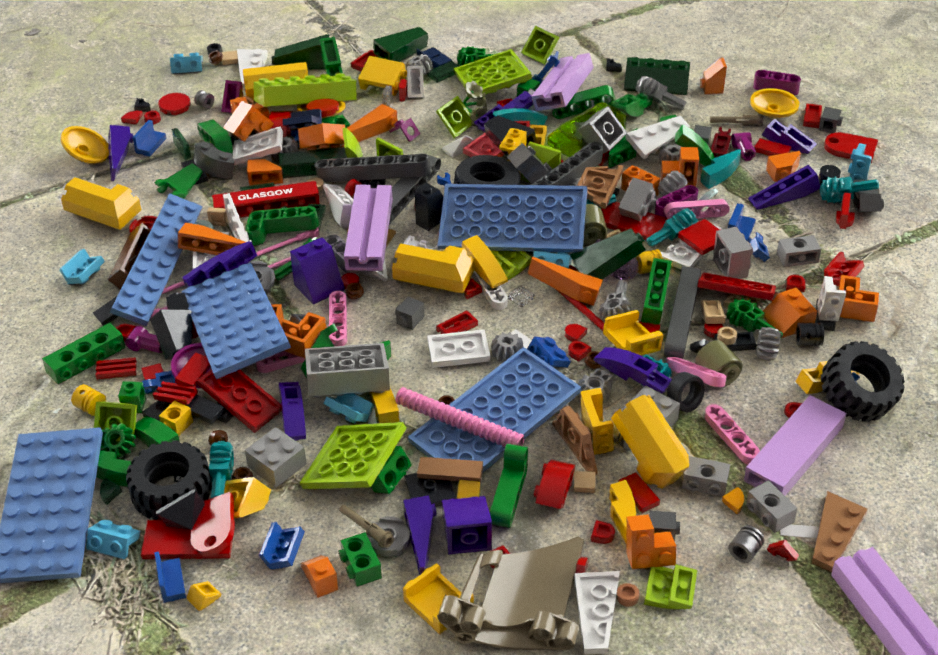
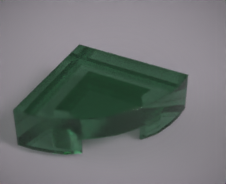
[100,478,122,505]

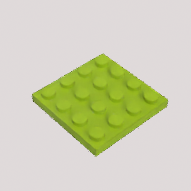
[454,49,532,99]
[299,422,407,489]

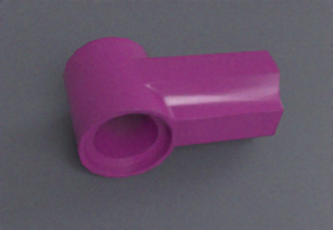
[731,132,756,161]
[125,326,163,353]

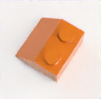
[763,288,817,338]

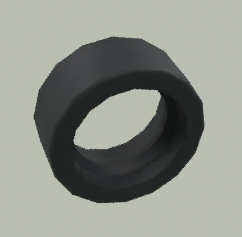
[667,372,705,413]

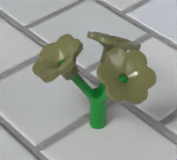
[463,81,488,126]

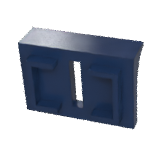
[417,47,452,70]

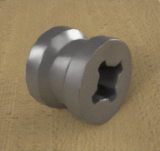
[194,90,214,109]

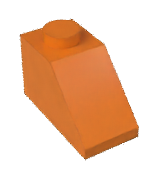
[700,58,727,94]
[766,151,801,182]
[247,159,283,186]
[300,555,338,598]

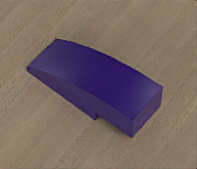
[762,119,817,154]

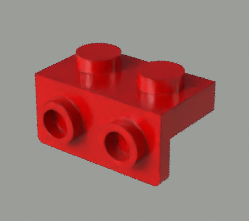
[824,252,864,286]

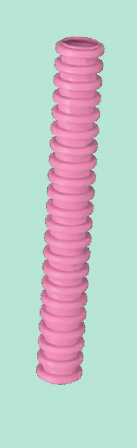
[396,387,524,447]

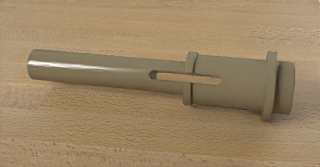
[710,114,763,127]
[339,504,394,548]

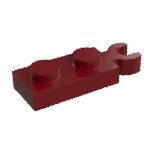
[711,127,732,158]

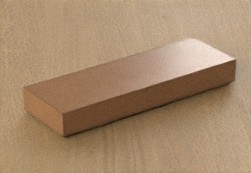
[417,457,484,483]

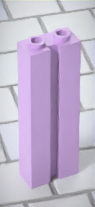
[531,53,594,111]
[344,185,393,271]
[744,395,846,496]
[831,547,938,655]

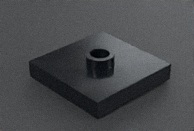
[404,473,456,507]

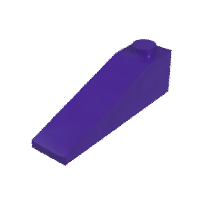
[108,125,133,181]
[748,164,820,210]
[403,495,437,575]

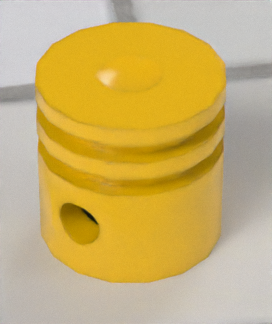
[635,249,663,274]
[71,384,106,416]

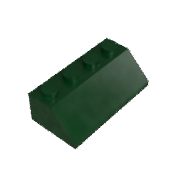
[624,57,690,95]

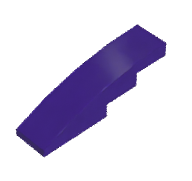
[182,241,258,288]

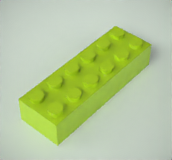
[253,73,357,107]

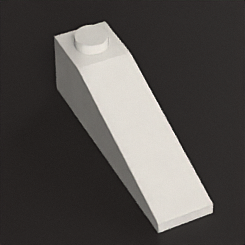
[323,184,353,228]

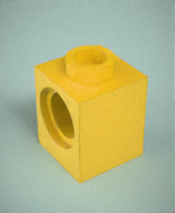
[159,401,193,436]

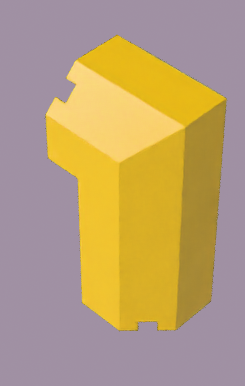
[242,62,308,102]
[61,177,142,230]
[392,243,474,293]
[611,395,689,489]

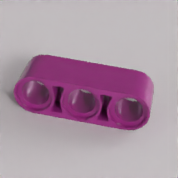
[753,70,801,96]
[655,185,698,218]

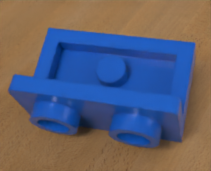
[527,337,571,368]
[259,522,305,570]

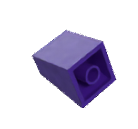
[290,237,345,305]
[442,496,492,555]

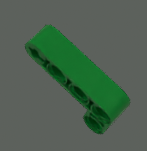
[552,85,618,119]
[197,119,233,156]
[246,206,320,246]
[490,444,528,528]

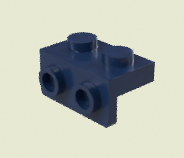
[283,109,322,131]

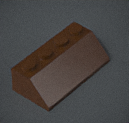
[108,223,151,290]

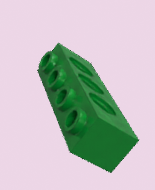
[641,258,672,325]
[42,323,125,384]

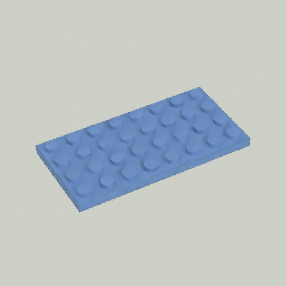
[437,184,587,252]
[181,263,291,379]
[408,347,582,473]
[0,427,103,583]

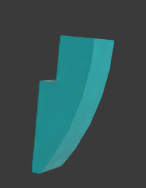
[493,108,548,125]
[700,149,741,189]

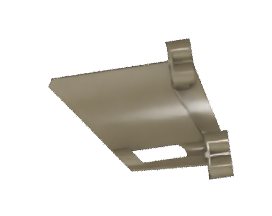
[437,536,585,650]

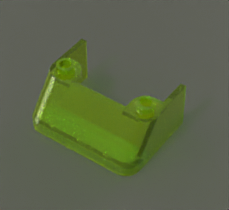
[547,102,626,158]

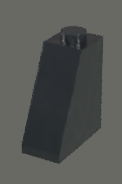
[484,115,536,156]
[414,183,444,231]
[150,309,192,360]

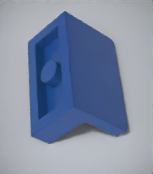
[133,120,167,157]
[728,203,756,242]
[154,552,186,603]

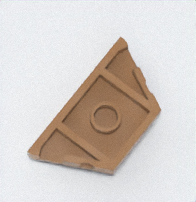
[577,165,624,209]
[552,406,598,475]

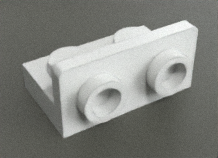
[817,276,846,321]

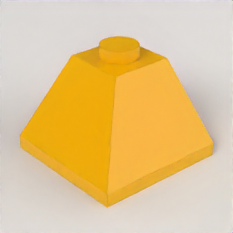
[224,477,271,518]

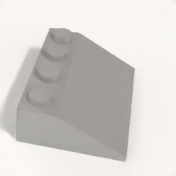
[305,343,390,397]

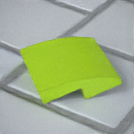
[342,127,363,158]
[491,250,532,280]
[643,564,698,609]

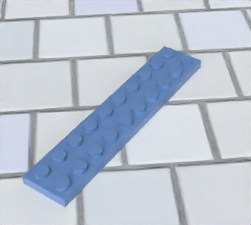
[110,193,203,327]

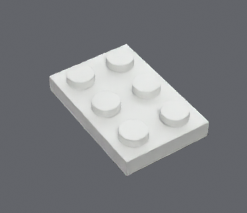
[233,126,283,165]
[427,330,490,368]

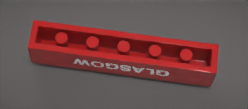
[212,181,320,218]

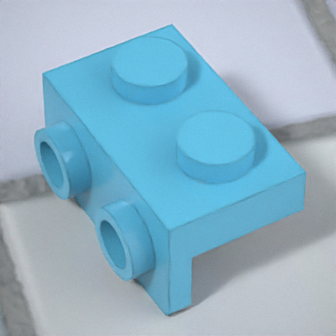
[170,53,203,73]
[848,143,872,181]
[59,249,105,284]
[533,251,572,269]
[323,393,374,423]
[86,520,140,559]

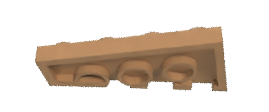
[812,491,868,573]

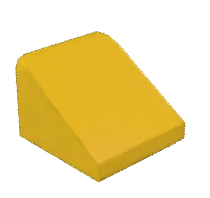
[457,480,480,499]
[186,581,222,611]

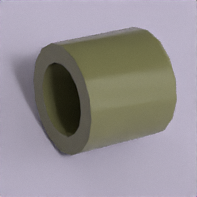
[583,204,607,247]
[695,340,743,387]

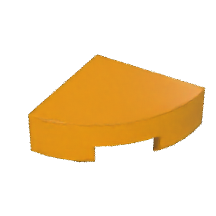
[722,487,744,514]

